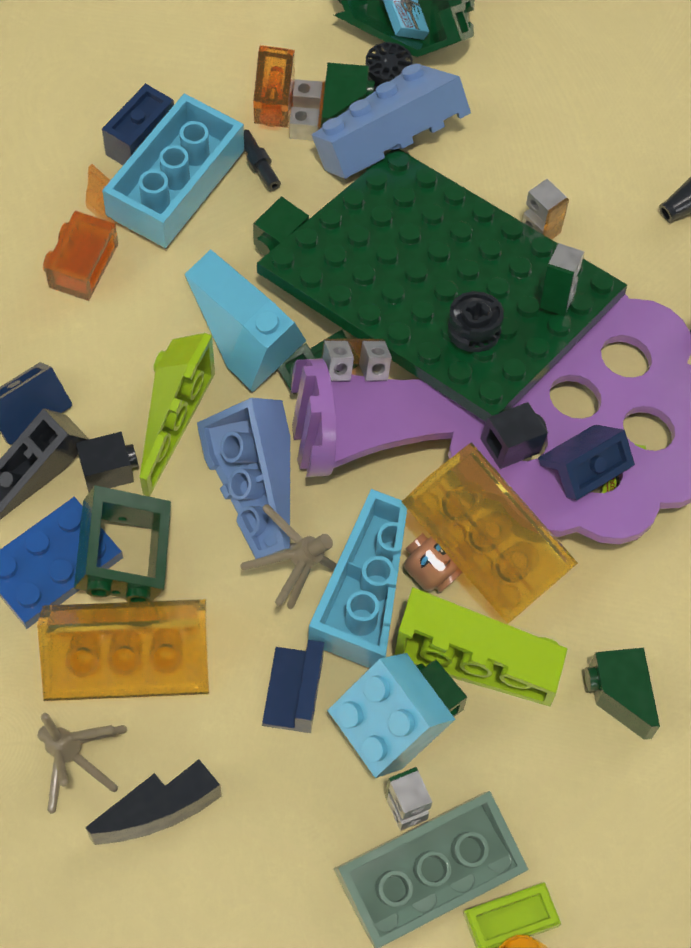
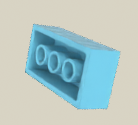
[102,93,244,248]

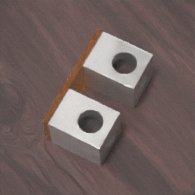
[290,79,325,141]
[522,179,569,239]
[322,339,392,381]

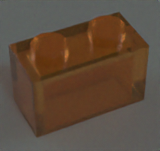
[43,210,119,301]

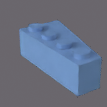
[311,63,471,179]

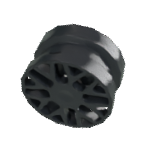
[365,42,413,92]
[447,291,504,352]

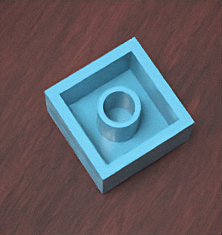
[328,653,456,778]

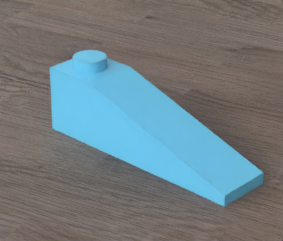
[185,249,306,393]

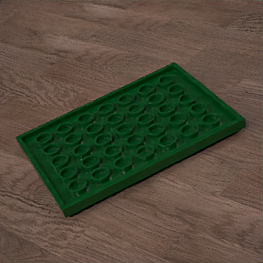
[257,149,627,422]

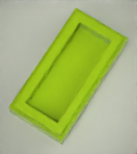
[463,882,561,948]

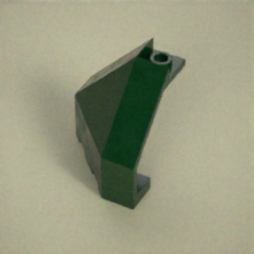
[333,0,474,58]

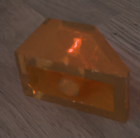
[253,45,295,128]

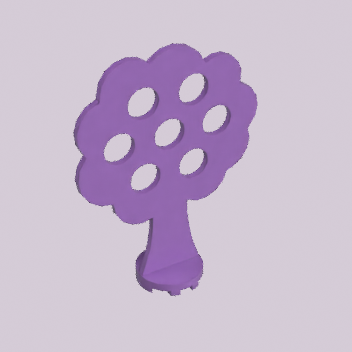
[291,294,691,545]

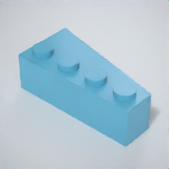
[308,489,408,668]

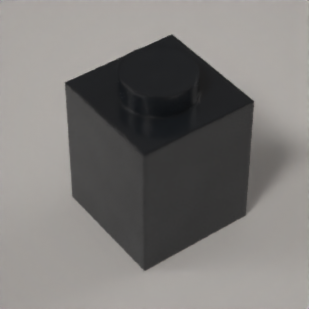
[480,402,548,469]
[76,431,138,493]

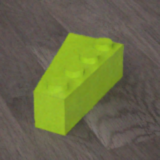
[395,587,568,707]

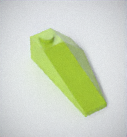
[140,333,215,497]

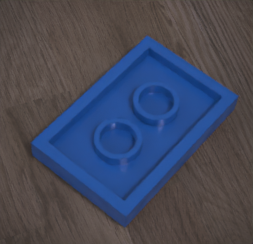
[0,497,123,629]

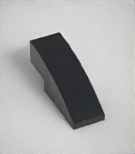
[85,759,222,845]

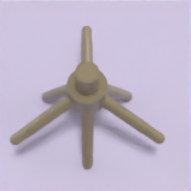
[240,504,337,609]
[38,713,127,814]

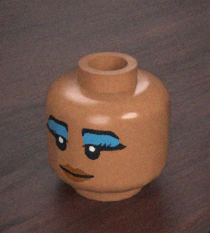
[404,533,463,593]

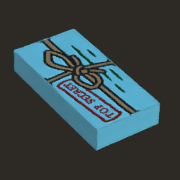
[383,0,429,40]

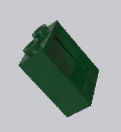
[74,485,171,605]

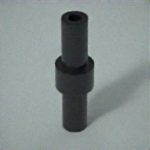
[244,130,281,191]

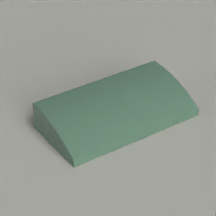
[334,791,529,948]

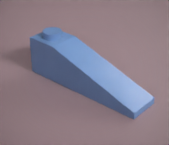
[197,398,290,559]

